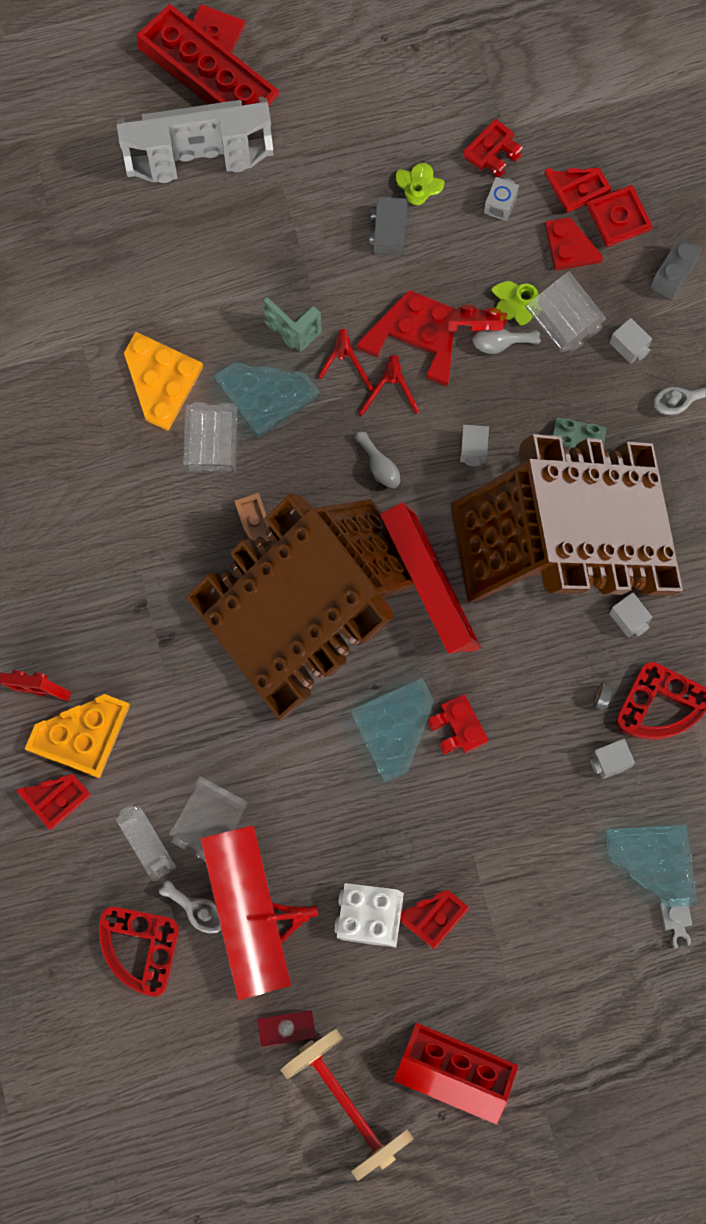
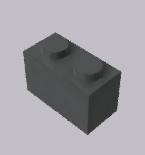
[369,197,407,256]
[651,237,702,300]

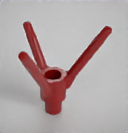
[318,329,374,391]
[359,355,420,416]
[266,902,318,944]

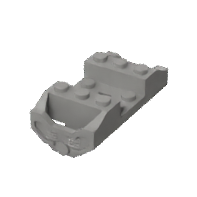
[117,97,274,183]

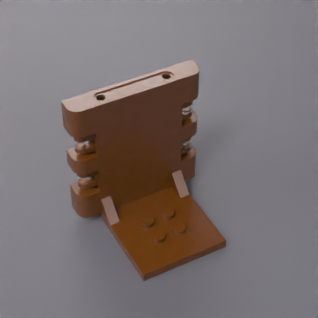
[451,434,683,603]
[186,494,416,720]

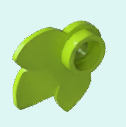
[396,163,445,205]
[492,281,539,326]

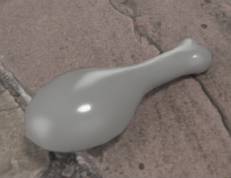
[472,329,541,354]
[654,387,706,415]
[354,432,400,489]
[159,880,222,934]

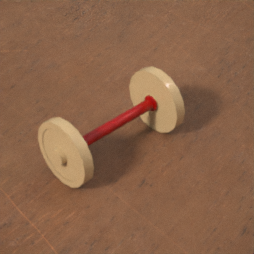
[281,1029,414,1181]

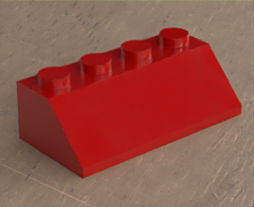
[393,1022,519,1125]

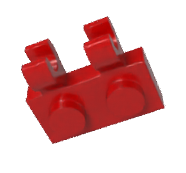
[463,119,522,178]
[427,694,489,755]

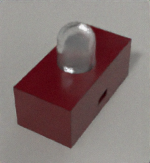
[257,1010,316,1048]

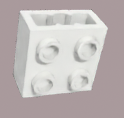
[335,883,404,947]

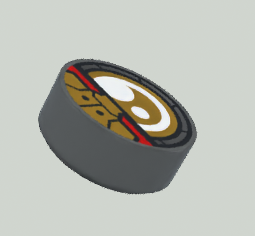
[594,682,613,710]

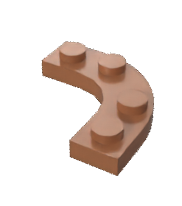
[234,493,274,547]

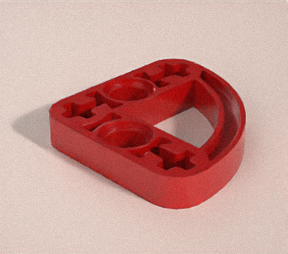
[616,662,706,740]
[99,907,179,997]

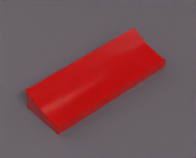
[136,3,279,107]
[380,502,482,654]
[200,825,291,1001]

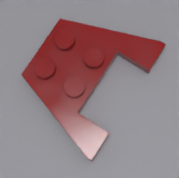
[357,290,456,386]

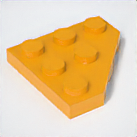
[124,332,204,431]
[25,694,130,779]

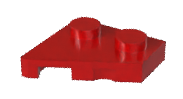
[544,168,612,213]
[545,217,603,271]
[448,305,508,331]
[0,670,71,702]
[16,774,91,831]
[400,890,469,950]

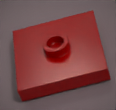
[192,4,246,53]
[586,185,653,248]

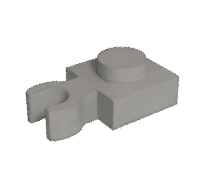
[659,898,692,949]

